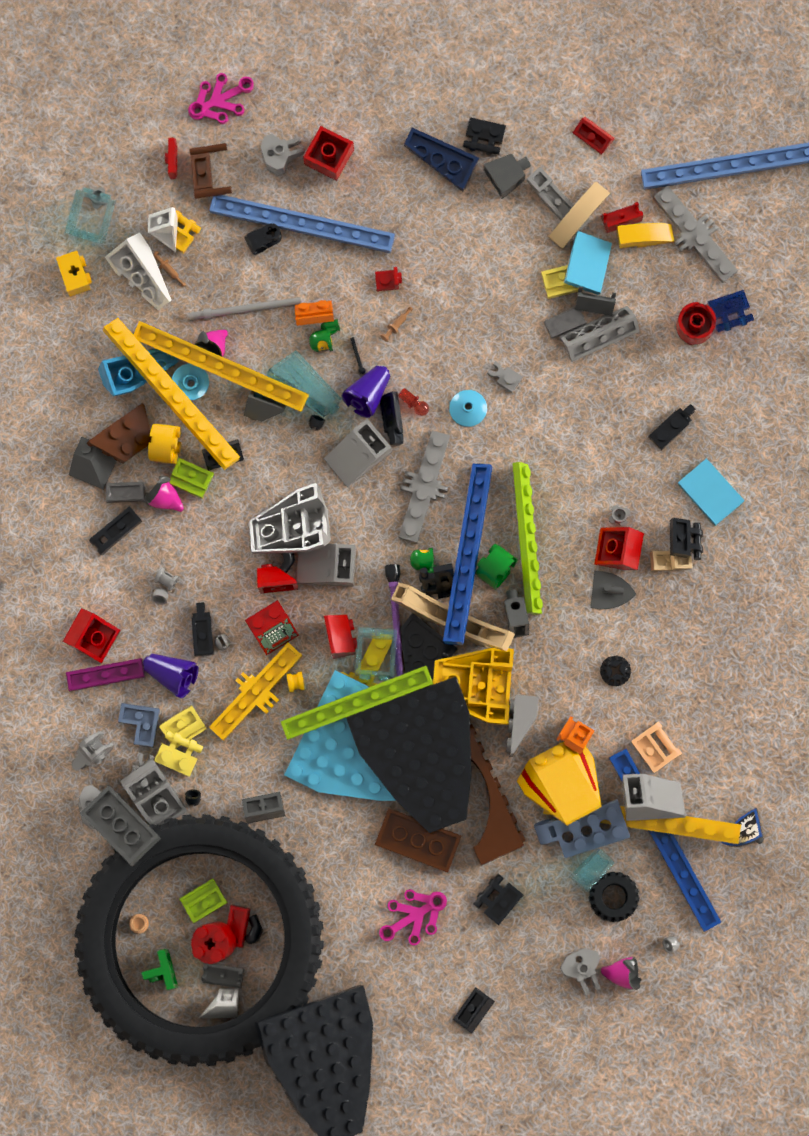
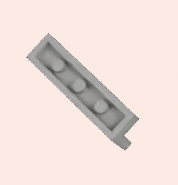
[559,306,640,362]

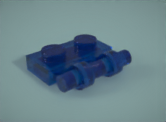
[707,290,754,332]

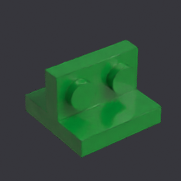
[142,949,179,990]

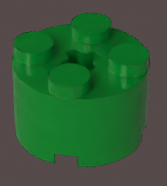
[475,544,518,590]

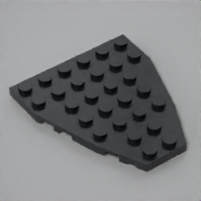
[346,677,472,833]
[255,985,373,1136]

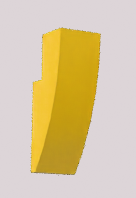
[616,223,674,249]

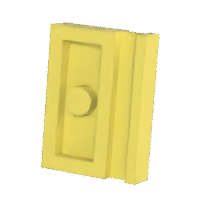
[541,265,583,299]
[159,705,207,749]

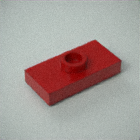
[165,137,178,179]
[227,904,251,948]

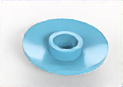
[172,364,209,401]
[449,390,487,427]

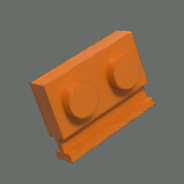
[294,300,334,326]
[556,716,595,755]

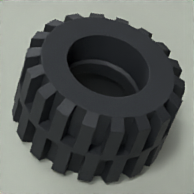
[589,872,640,922]

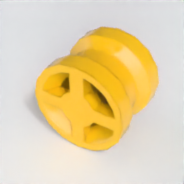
[287,671,305,693]

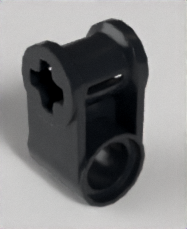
[244,223,282,255]

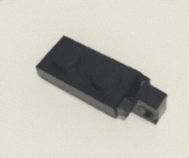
[380,391,404,446]
[648,404,696,450]
[191,602,214,657]

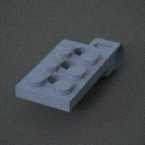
[534,799,630,858]

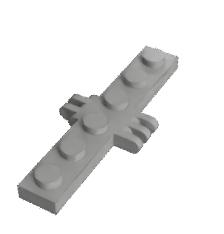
[653,186,738,283]
[399,430,450,544]

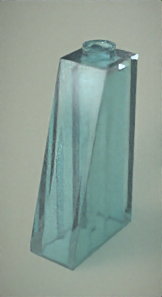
[266,350,342,417]

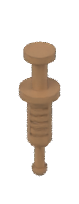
[153,251,186,287]
[380,307,413,342]

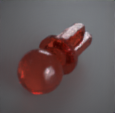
[398,388,429,416]

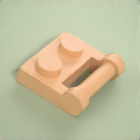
[631,722,682,774]

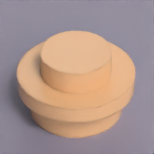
[129,914,149,934]

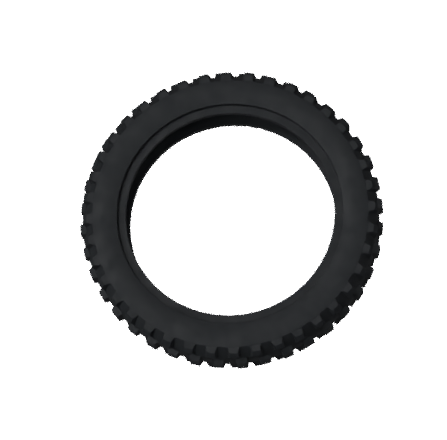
[74,814,324,1067]

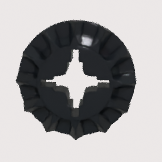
[600,655,631,686]

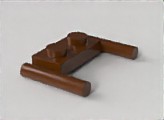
[190,143,232,199]

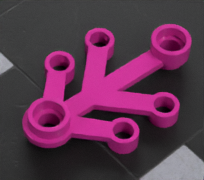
[188,73,254,124]
[379,889,447,946]

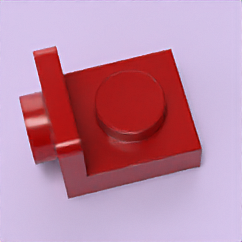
[375,267,402,291]

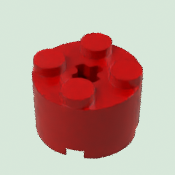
[676,302,716,345]
[191,921,236,964]

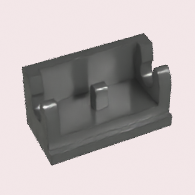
[575,287,616,316]
[242,792,285,824]
[201,963,245,989]

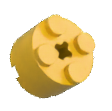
[148,424,182,464]

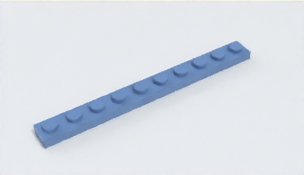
[640,143,809,190]
[209,195,395,253]

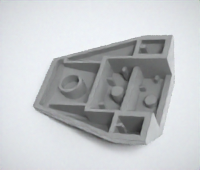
[249,483,331,554]

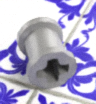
[154,567,179,591]

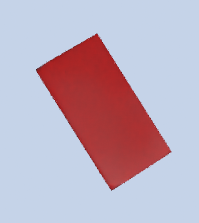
[572,117,615,155]

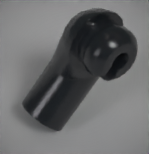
[245,914,263,944]

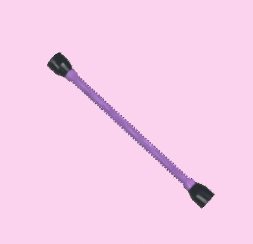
[385,564,404,696]

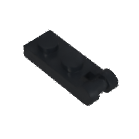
[89,506,142,556]

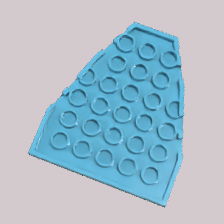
[284,670,396,801]

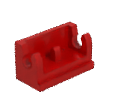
[601,202,644,233]

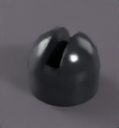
[309,415,325,431]
[185,789,201,806]

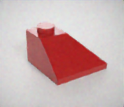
[257,564,298,594]

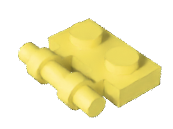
[154,731,203,777]

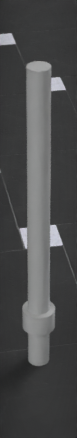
[189,297,301,320]

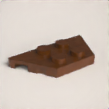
[87,403,152,464]

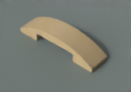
[548,182,610,249]

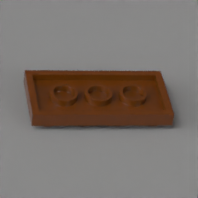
[375,808,462,873]

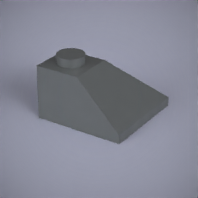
[243,391,287,422]
[69,437,117,490]

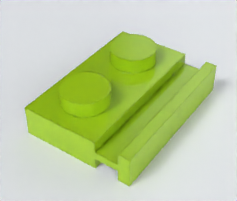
[170,458,214,499]
[179,878,228,923]

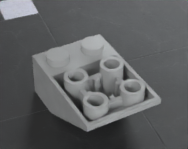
[324,419,392,487]
[296,544,356,587]
[506,695,539,757]
[622,774,686,821]

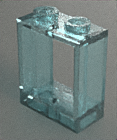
[65,187,116,244]
[355,627,398,681]
[569,849,615,892]

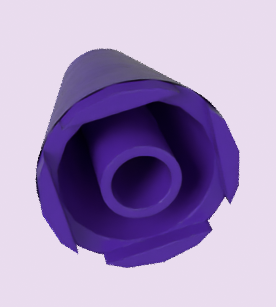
[341,366,390,418]
[143,654,199,698]

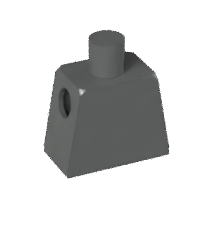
[484,154,531,199]
[504,590,529,638]

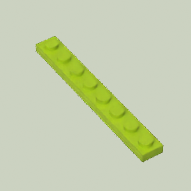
[512,462,543,615]
[280,666,433,740]

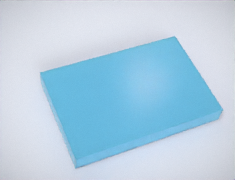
[564,231,612,295]
[677,458,745,526]

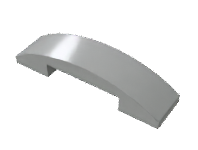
[526,167,591,231]

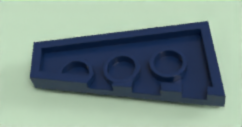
[404,128,479,192]

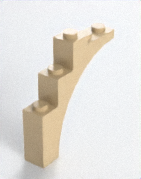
[391,583,515,652]

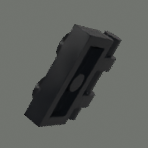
[463,117,506,156]
[670,518,703,561]
[419,563,454,599]
[473,874,524,926]

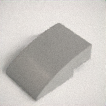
[120,759,187,825]

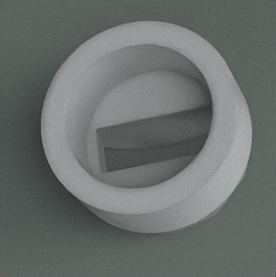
[152,588,168,605]
[215,634,230,650]
[662,936,680,954]

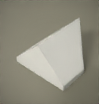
[147,207,178,252]
[199,988,239,1018]

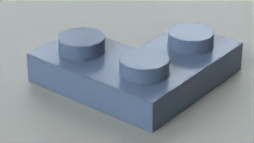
[118,703,160,748]

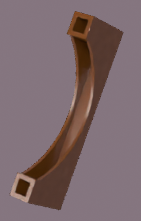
[470,724,526,866]

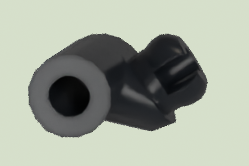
[279,553,295,573]

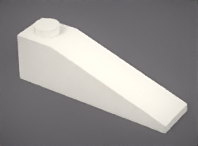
[105,232,172,310]

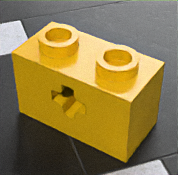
[56,251,92,297]

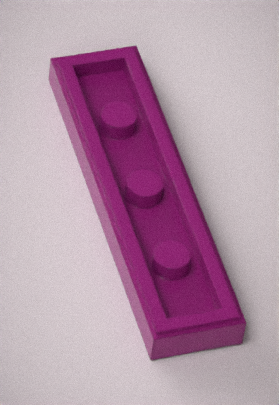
[66,658,145,692]

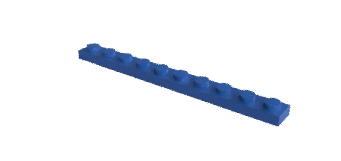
[443,464,493,645]
[609,749,722,932]

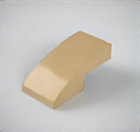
[650,551,692,571]

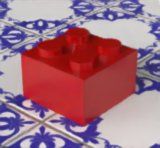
[303,126,354,181]

